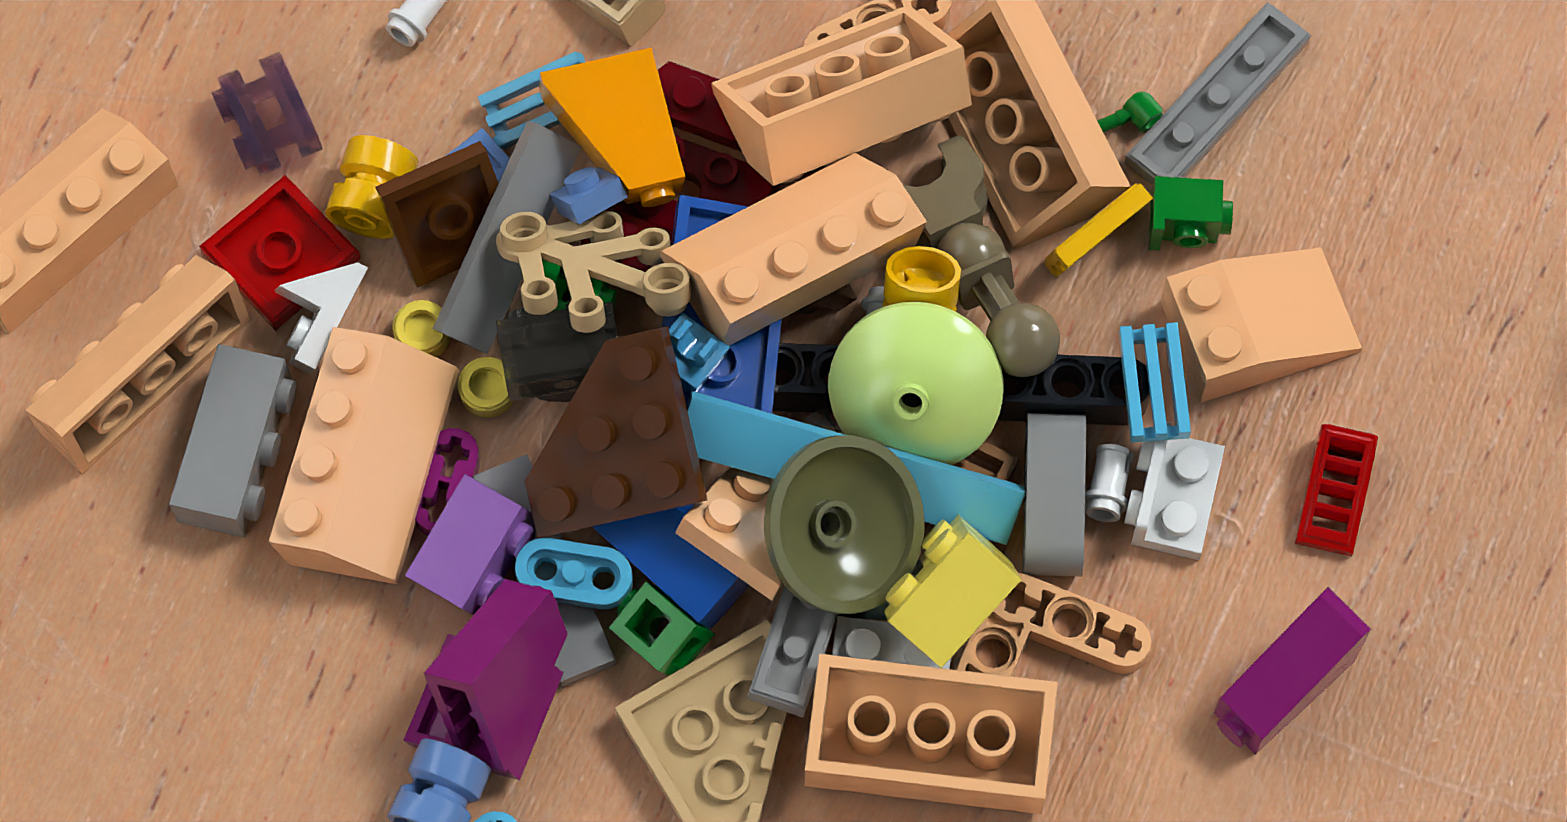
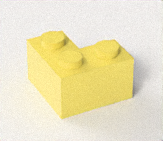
[884,514,1022,668]

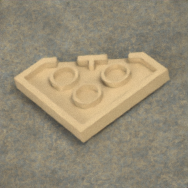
[614,619,788,822]

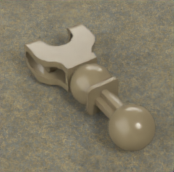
[886,135,1060,377]

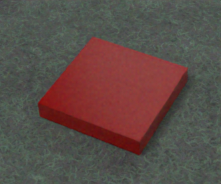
[199,175,361,331]

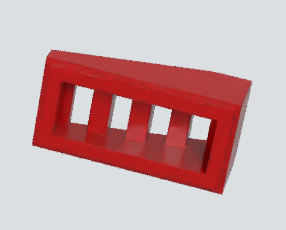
[1295,424,1379,557]

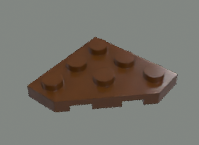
[525,326,708,538]

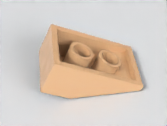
[1161,248,1362,403]

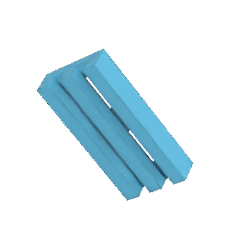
[478,51,585,150]
[1118,322,1191,443]

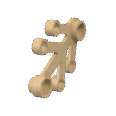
[496,211,692,333]

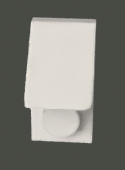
[275,262,368,374]

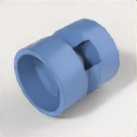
[387,739,492,822]

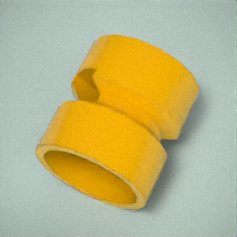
[325,135,419,239]
[882,246,961,312]

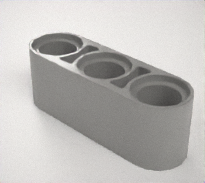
[1023,412,1086,577]

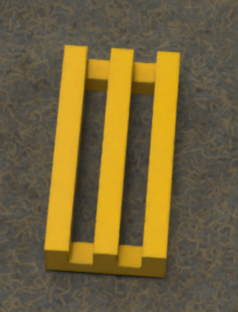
[1044,183,1153,278]

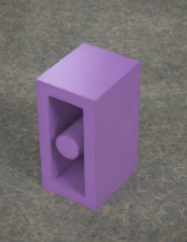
[405,474,536,615]

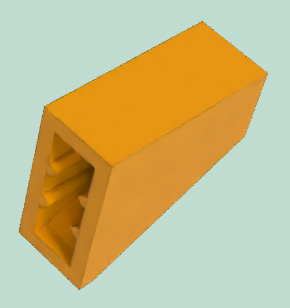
[539,47,685,207]

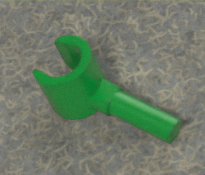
[1097,92,1163,133]

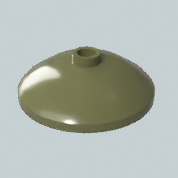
[764,435,924,614]

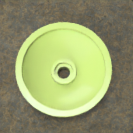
[828,302,1004,465]

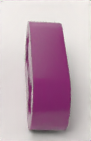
[415,428,481,536]

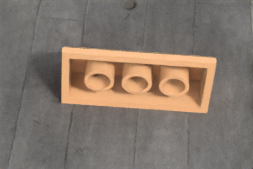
[948,0,1131,247]
[711,5,972,186]
[0,108,178,334]
[660,153,927,346]
[25,255,250,474]
[269,327,459,585]
[805,654,1058,814]

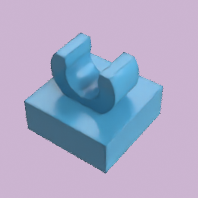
[669,313,730,395]

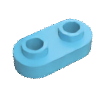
[515,538,633,609]

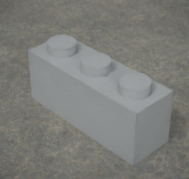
[169,344,297,537]

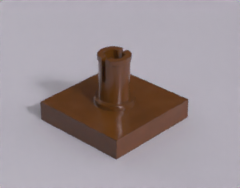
[375,141,499,288]

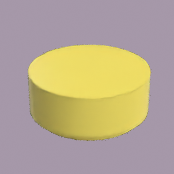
[392,300,451,357]
[458,357,517,418]

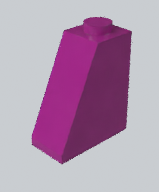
[424,579,568,772]
[1214,587,1371,755]

